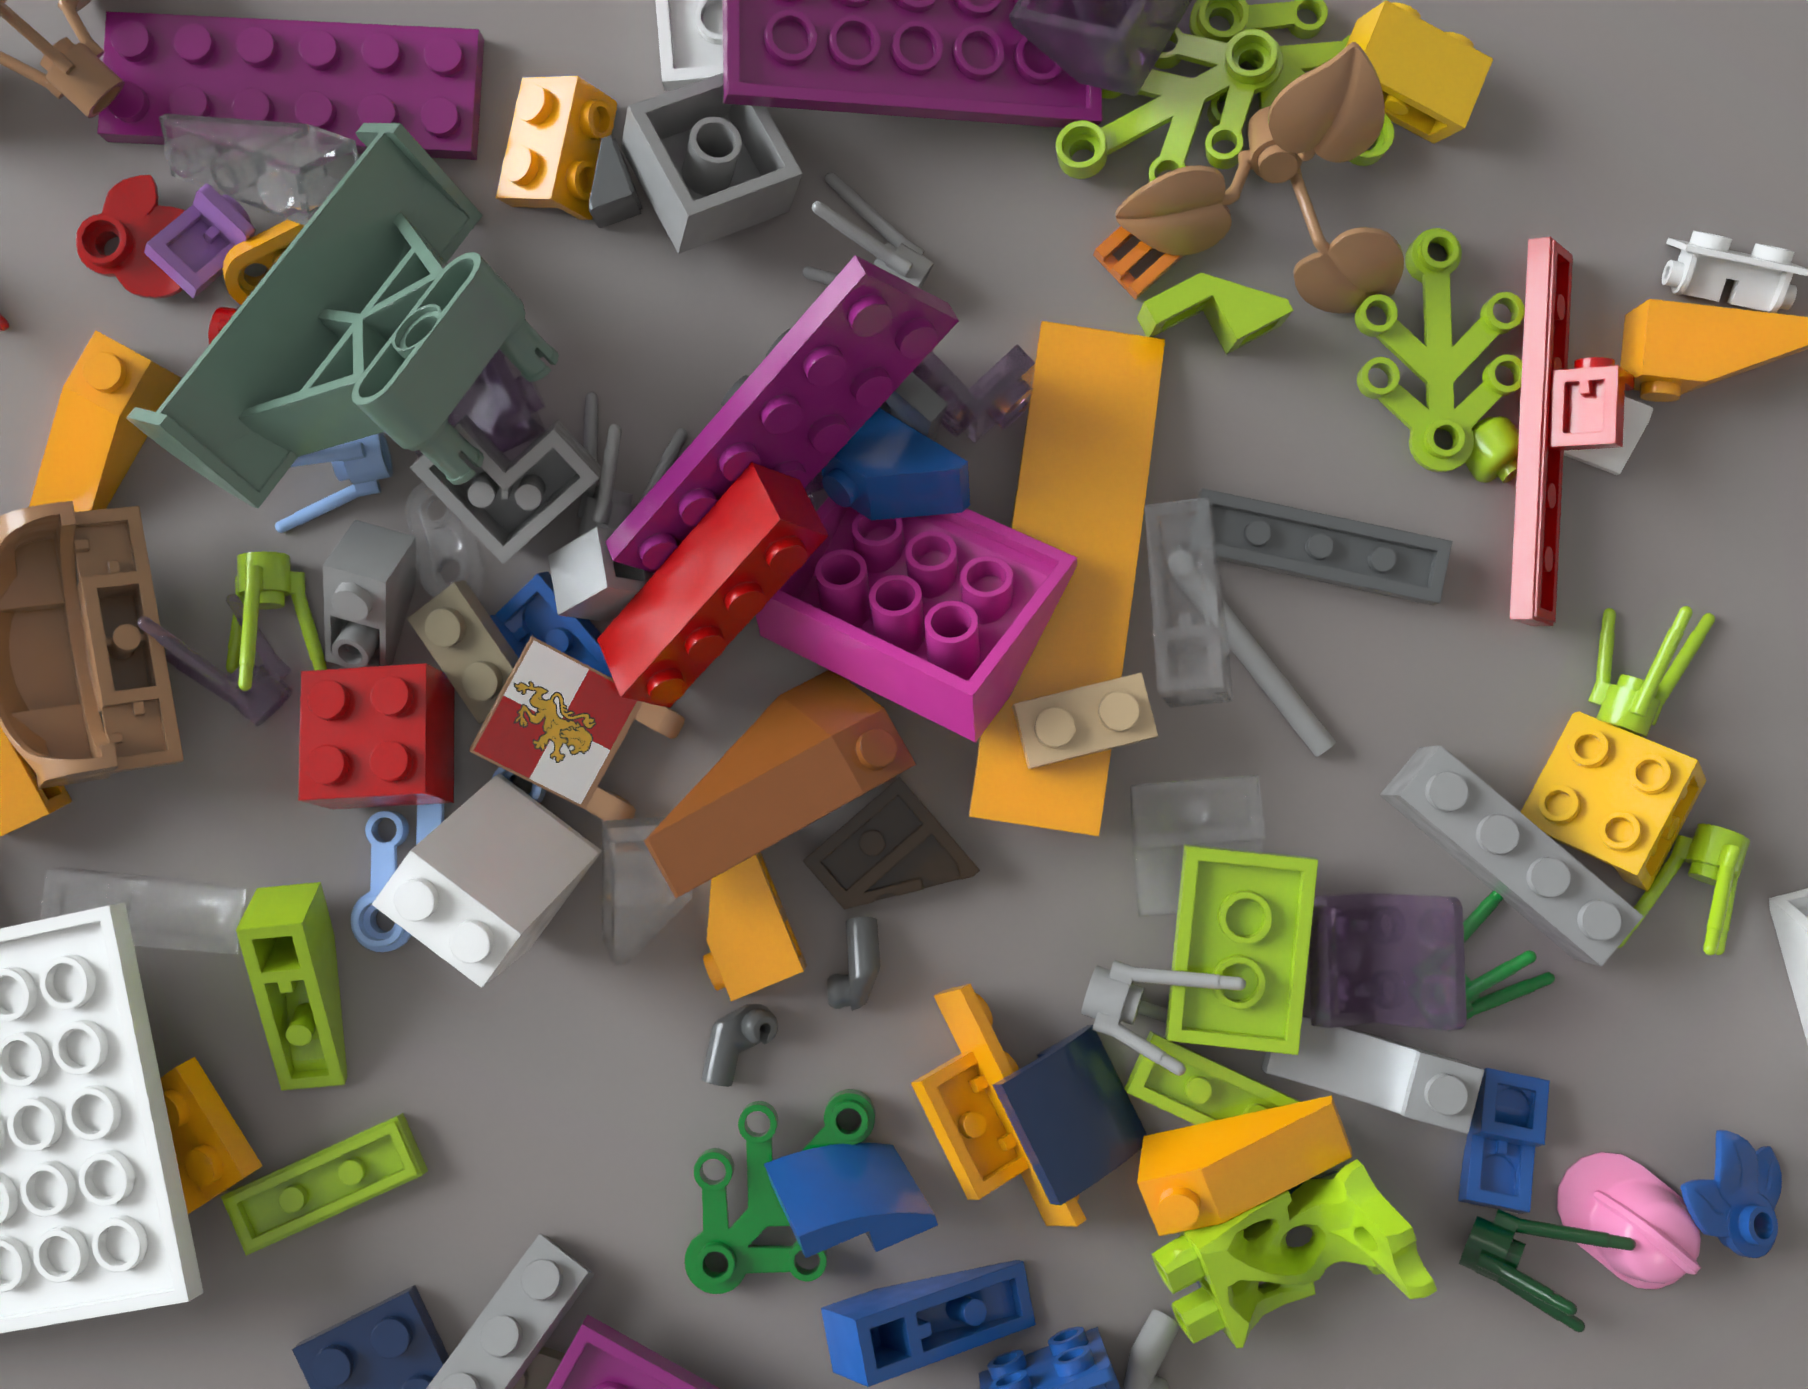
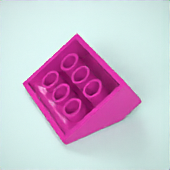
[756,497,1077,743]

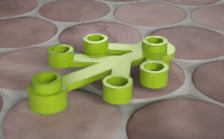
[1189,0,1394,166]
[1056,23,1283,182]
[1355,228,1525,473]

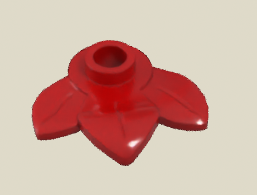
[76,175,185,299]

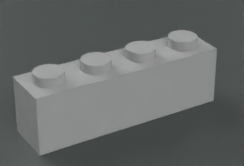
[1380,745,1643,966]

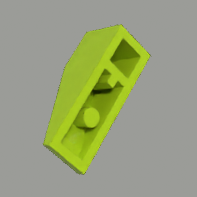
[236,882,348,1091]

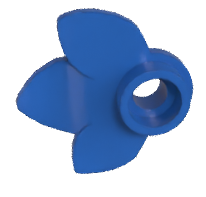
[1680,1130,1782,1258]

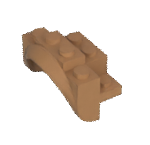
[0,501,184,789]

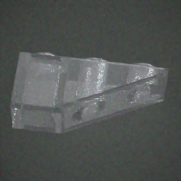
[159,114,358,226]

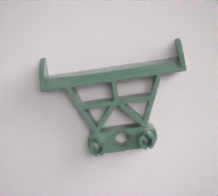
[126,123,559,508]

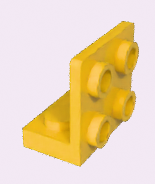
[1521,712,1707,892]

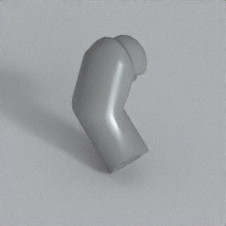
[1123,1309,1181,1389]

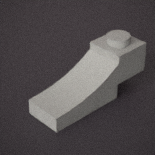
[1261,1015,1484,1134]

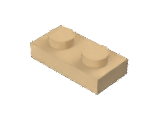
[1012,672,1158,770]

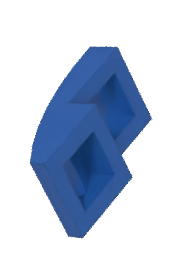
[1458,1068,1550,1214]

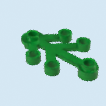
[684,1089,875,1294]

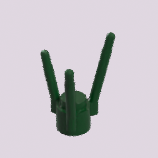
[1459,1209,1636,1333]

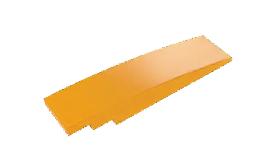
[969,321,1165,836]

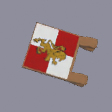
[469,636,685,829]

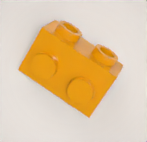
[496,76,617,220]

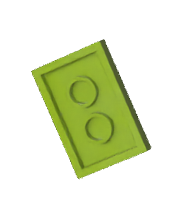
[1165,844,1318,1055]

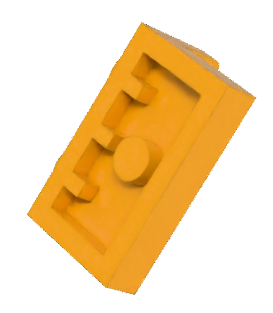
[161,1057,263,1214]

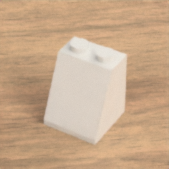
[371,773,602,988]

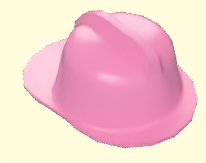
[1557,1152,1701,1289]

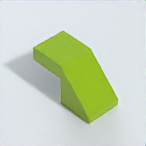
[1137,272,1294,355]

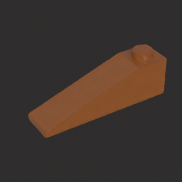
[644,670,916,899]

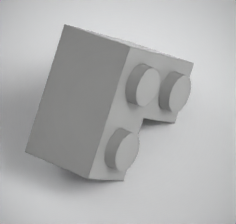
[410,414,602,564]

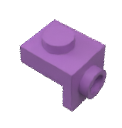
[144,183,255,299]

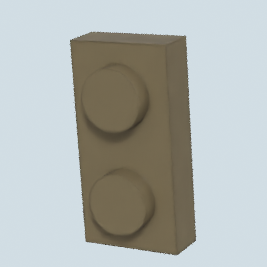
[407,580,519,724]

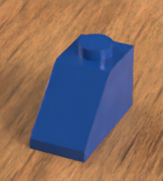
[822,408,970,521]

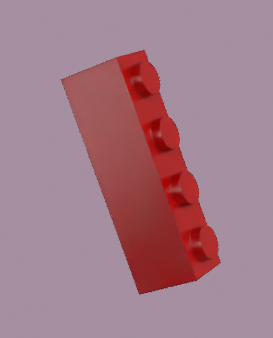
[597,462,829,708]

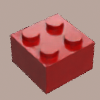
[298,663,455,810]

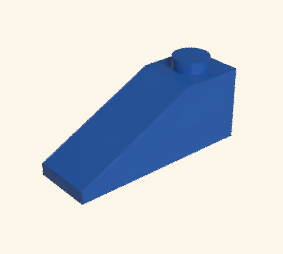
[821,1260,1036,1387]

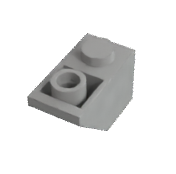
[323,520,416,668]

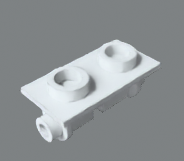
[1662,230,1808,313]

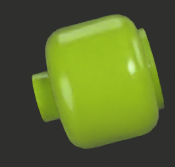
[1465,416,1519,483]

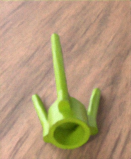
[226,551,327,691]
[1588,606,1715,738]
[1618,823,1750,956]

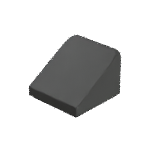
[589,135,643,228]

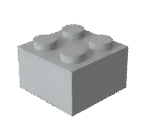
[621,73,803,254]

